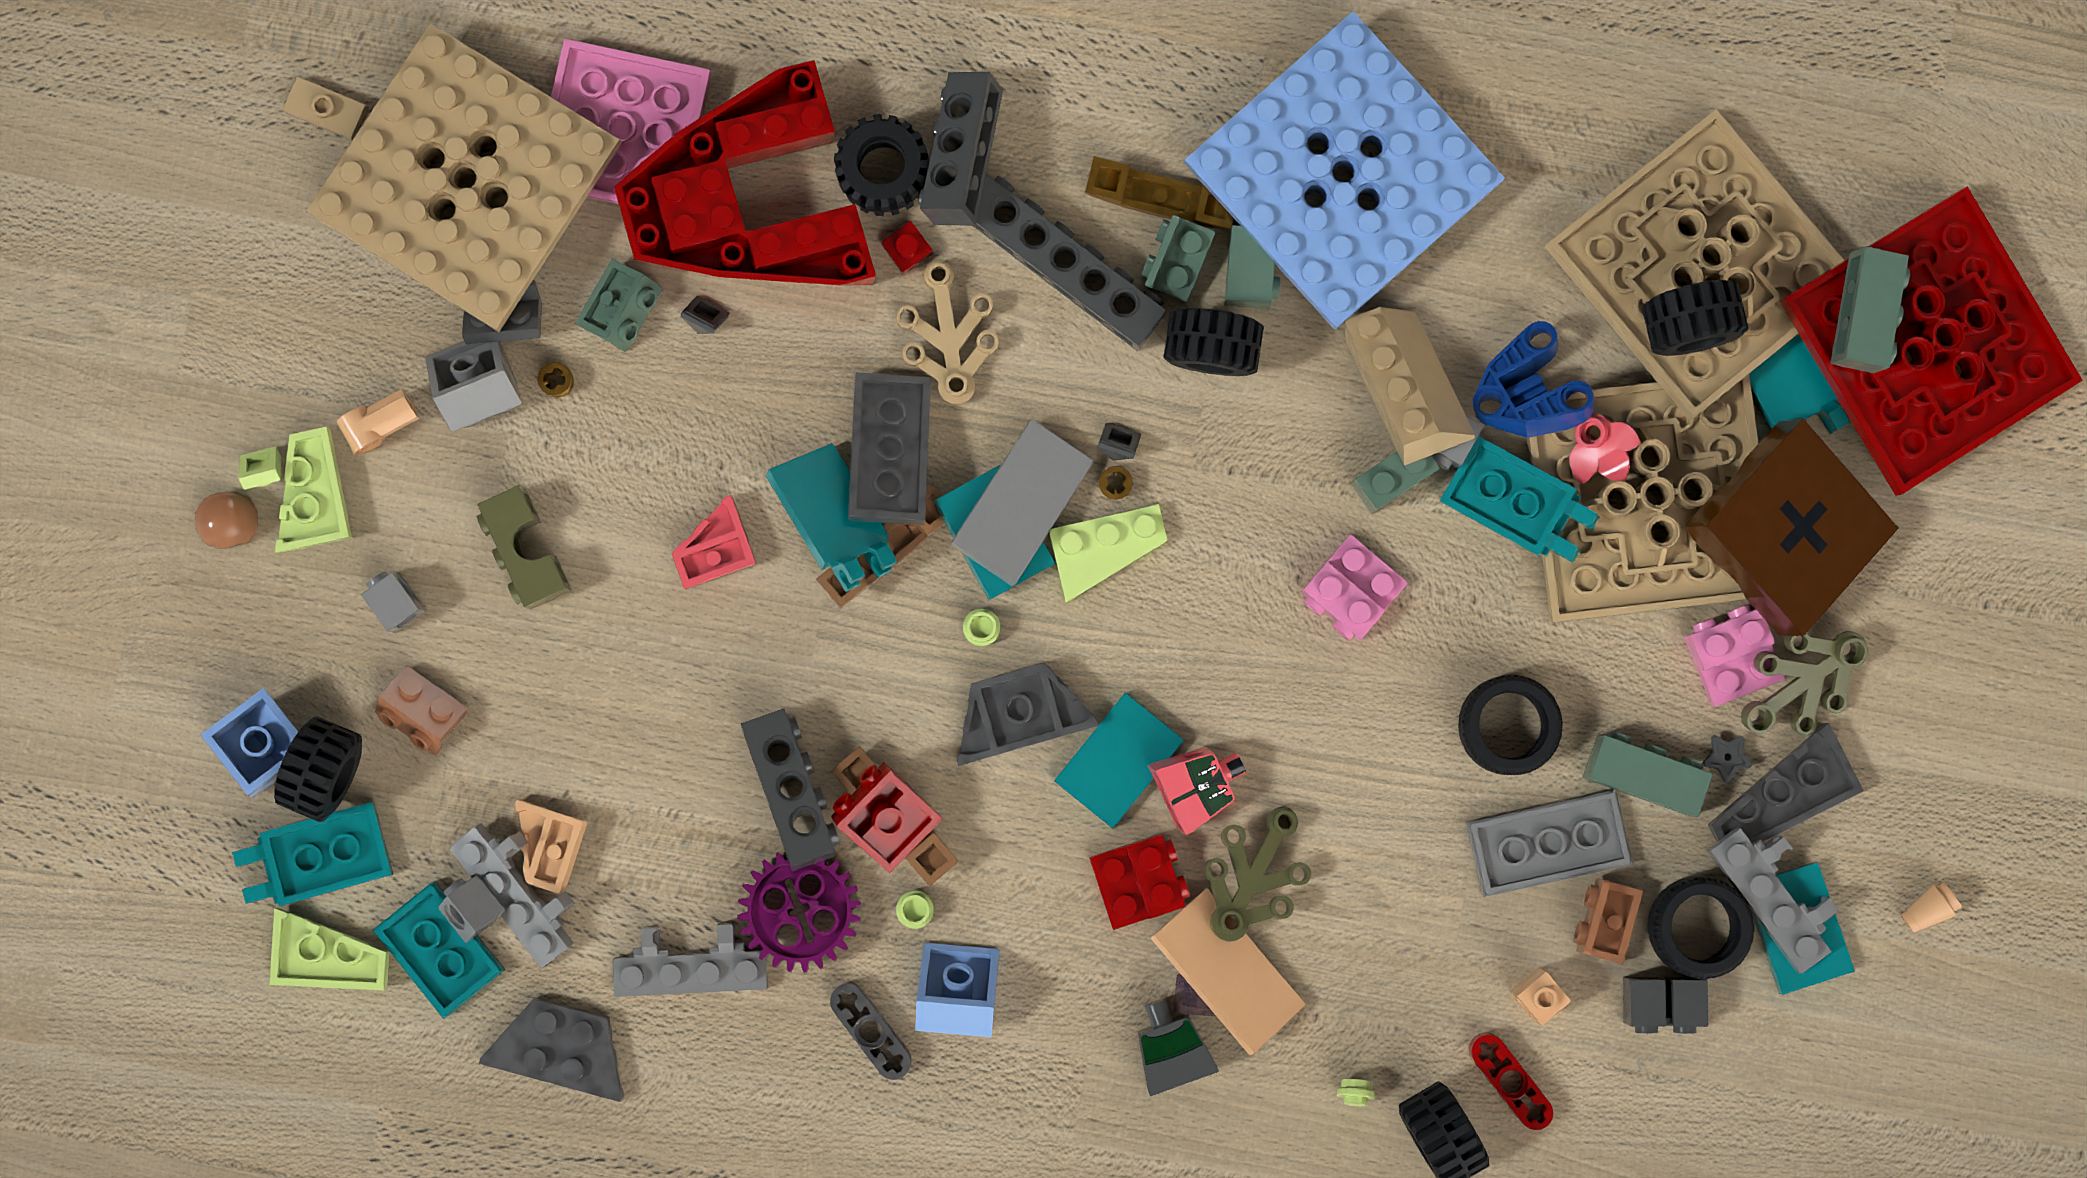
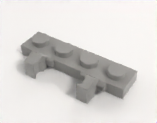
[449,823,575,969]
[1707,827,1839,974]
[613,923,768,997]

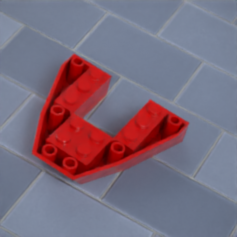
[614,60,876,286]

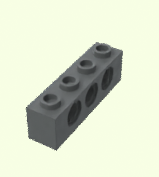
[919,72,1003,226]
[741,708,840,872]

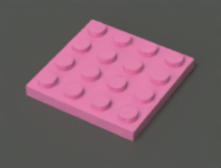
[551,39,712,205]

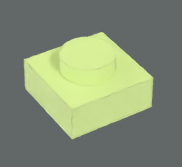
[238,446,282,490]

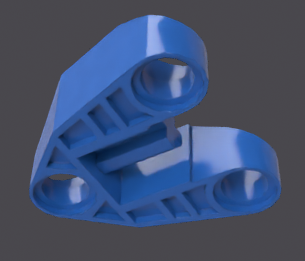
[1472,321,1595,438]

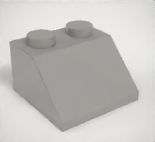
[425,341,522,432]

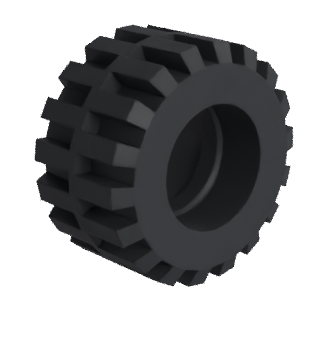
[834,114,929,216]
[1642,280,1749,356]
[1163,308,1264,376]
[274,716,362,822]
[1399,1081,1489,1178]

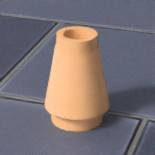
[1901,882,1962,934]

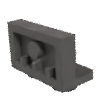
[462,280,542,344]

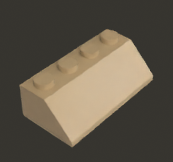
[1344,307,1475,466]

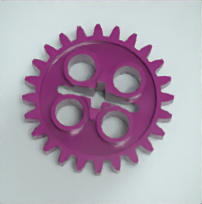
[737,852,862,973]

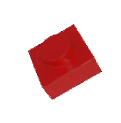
[881,221,933,275]

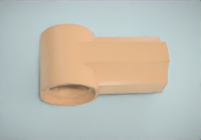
[337,389,419,455]

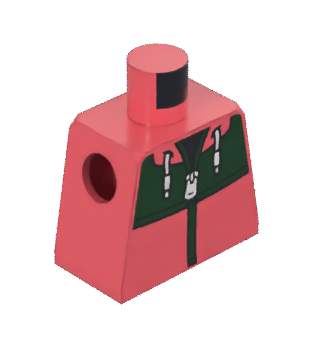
[1148,748,1246,835]

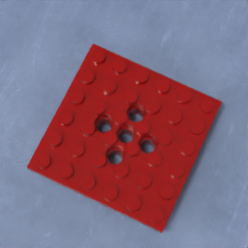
[1779,186,2083,496]

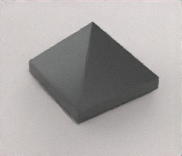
[681,296,730,334]
[1098,423,1141,461]

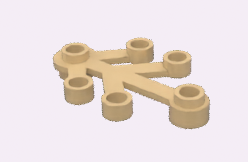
[896,260,999,405]

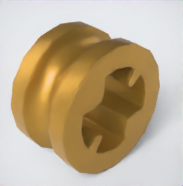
[537,362,574,398]
[1099,466,1133,500]

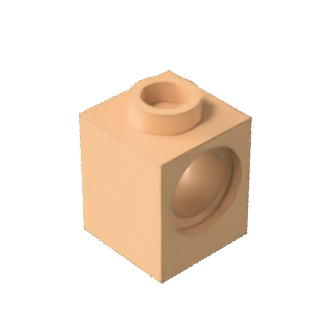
[1510,968,1571,1026]

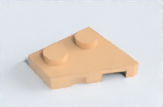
[515,799,588,894]

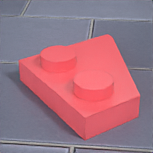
[671,495,757,590]

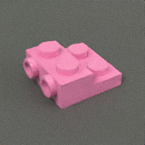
[1301,534,1408,641]
[1684,604,1785,707]

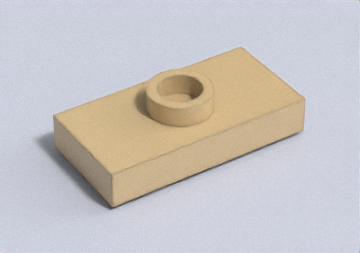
[282,76,369,140]

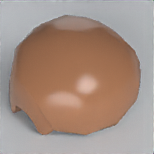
[195,492,258,549]

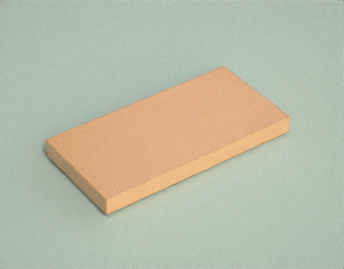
[1150,888,1306,1055]

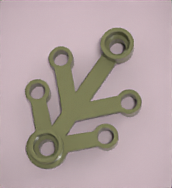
[1741,631,1868,736]
[1203,807,1311,942]

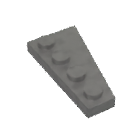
[1708,723,1864,843]

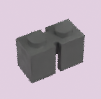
[1623,977,1708,1034]

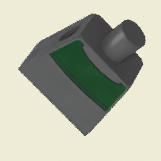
[1137,998,1219,1096]

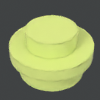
[963,608,1001,646]
[896,890,934,929]
[1336,1079,1375,1107]

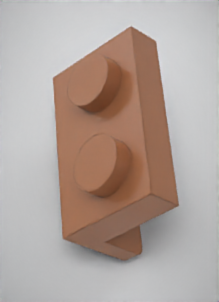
[375,665,468,755]
[1574,878,1643,965]

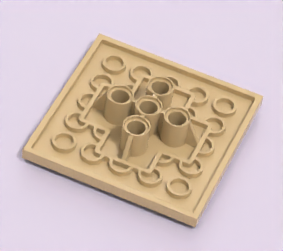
[306,23,622,332]
[1544,109,1844,421]
[1527,374,1759,623]

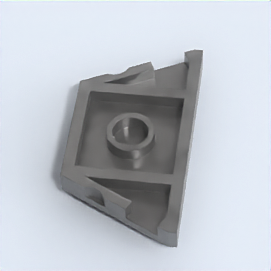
[957,662,1099,766]
[479,997,624,1102]

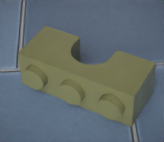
[477,485,572,609]

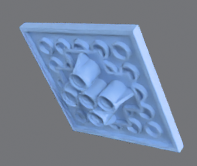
[1184,11,1505,330]

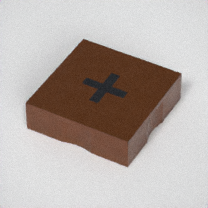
[1683,418,1899,636]

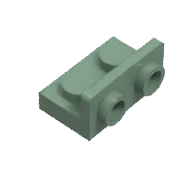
[1141,215,1216,302]
[575,259,662,352]

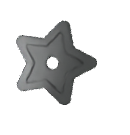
[1702,735,1752,783]

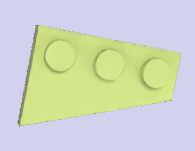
[275,427,352,554]
[1049,504,1168,603]
[269,908,390,991]

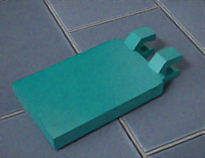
[1749,333,1850,434]
[1439,436,1600,563]
[766,443,897,592]
[232,802,394,906]

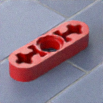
[1469,1033,1554,1130]

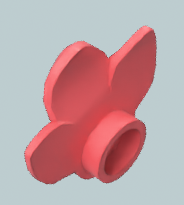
[1569,414,1641,484]

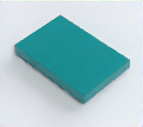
[933,465,1055,601]
[1054,693,1184,829]
[1752,862,1855,995]
[373,881,505,1019]

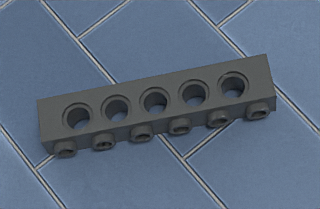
[973,174,1166,352]

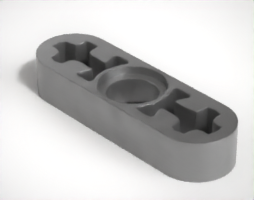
[830,983,912,1080]

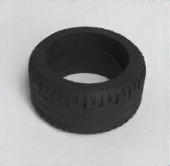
[1458,675,1563,775]
[1648,876,1754,979]

